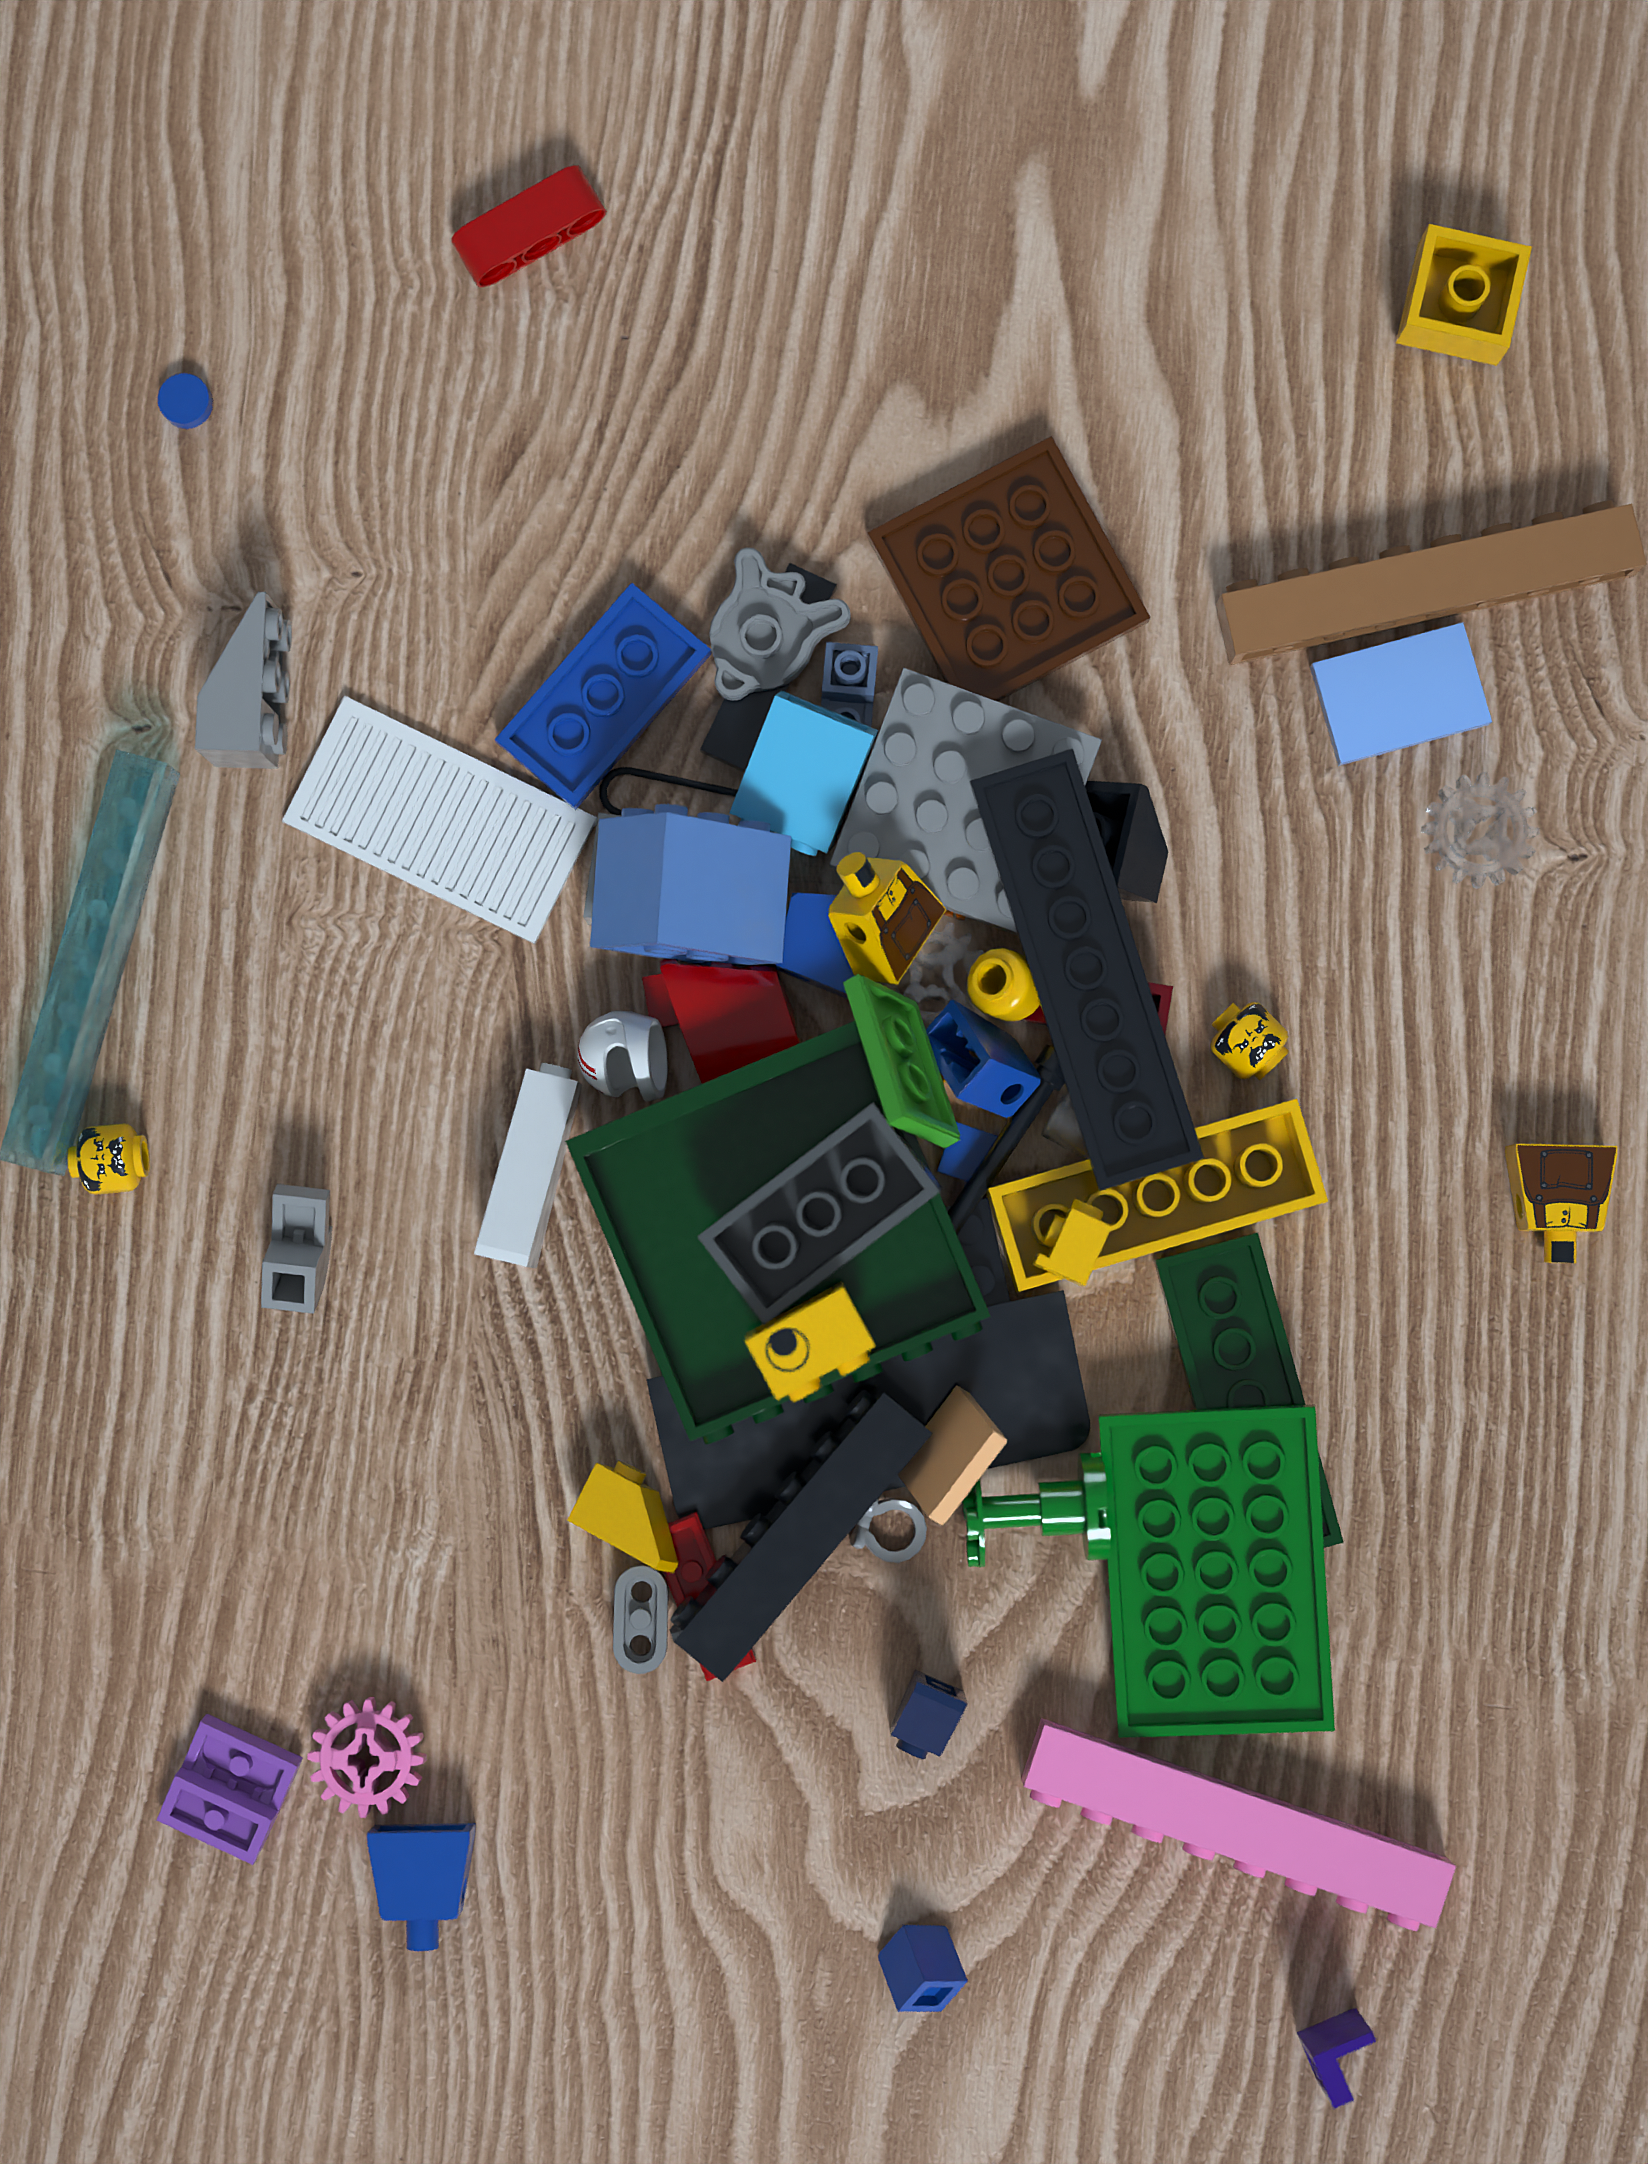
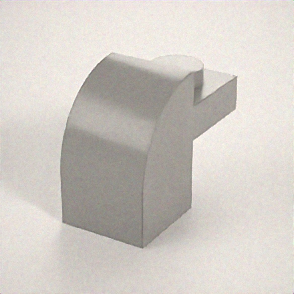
[261,1184,332,1314]

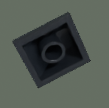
[1085,780,1169,903]

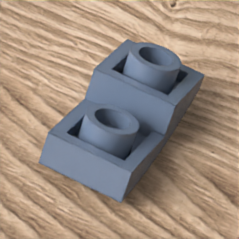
[821,642,878,759]

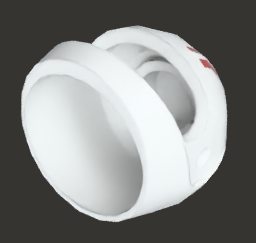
[577,1011,668,1102]

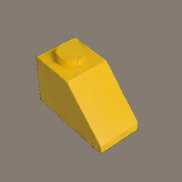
[567,1460,679,1573]

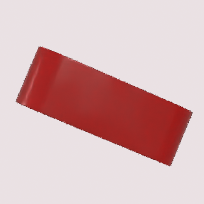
[451,165,607,287]

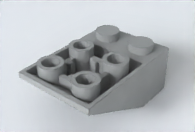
[195,592,292,769]

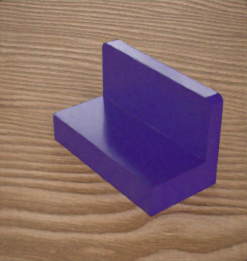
[1296,2008,1377,2109]

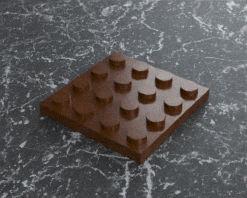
[867,436,1151,702]

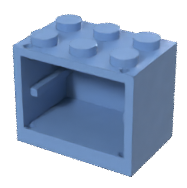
[590,804,791,966]

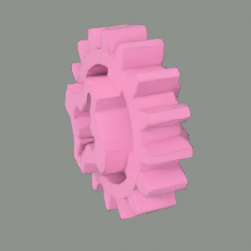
[307,1697,427,1818]

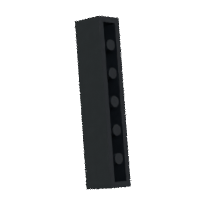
[670,1385,933,1682]

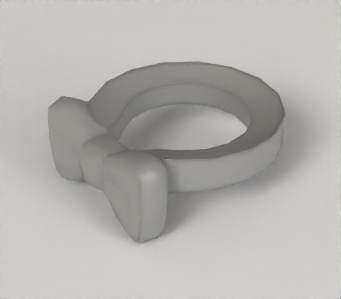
[850,1498,927,1563]

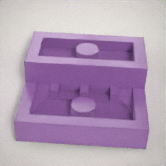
[157,1714,303,1865]

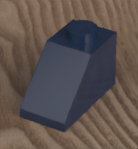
[890,1670,968,1759]

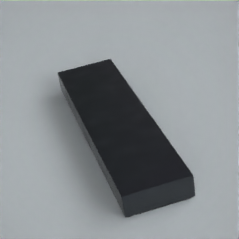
[700,563,837,773]

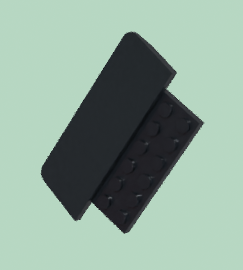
[646,1198,1090,1530]

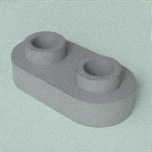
[613,1564,669,1674]

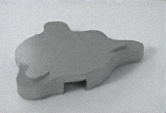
[709,547,851,701]

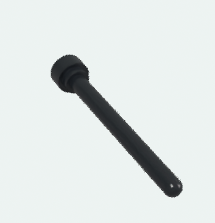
[948,1044,1065,1236]

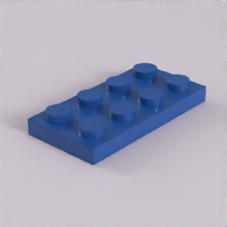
[494,583,712,810]

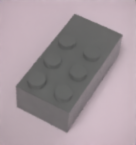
[697,1101,942,1324]

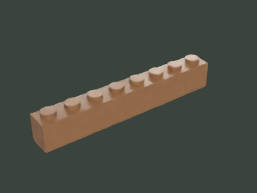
[1215,500,1647,665]

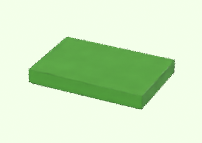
[843,974,960,1148]

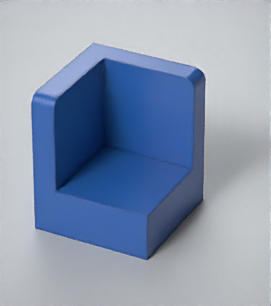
[878,1925,968,2012]

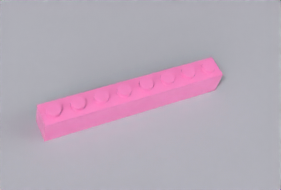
[1021,1718,1456,1931]

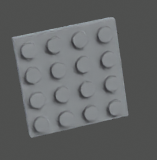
[830,668,1102,936]

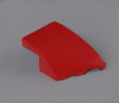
[659,959,801,1084]

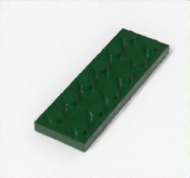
[1153,1233,1344,1548]

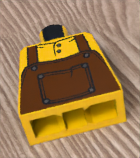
[828,852,946,984]
[1505,1144,1618,1263]

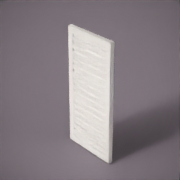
[282,696,597,944]

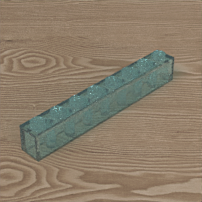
[0,749,180,1176]

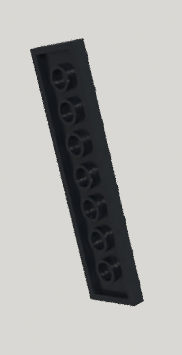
[970,748,1204,1191]

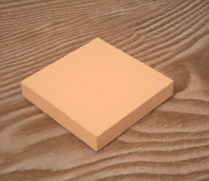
[898,1385,1007,1526]

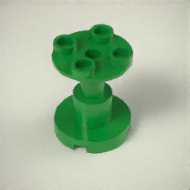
[962,1452,1110,1567]

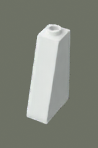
[474,1063,582,1268]

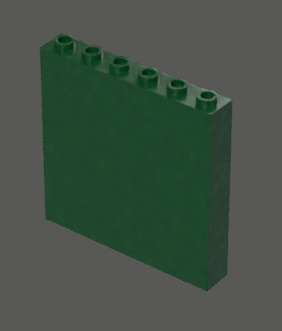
[565,1021,991,1445]

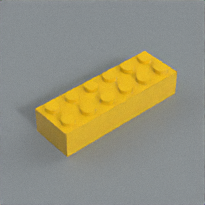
[986,1099,1328,1292]

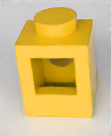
[1032,1199,1112,1286]

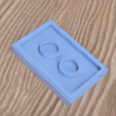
[1310,622,1492,766]

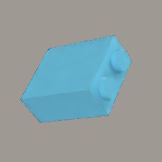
[729,691,879,856]

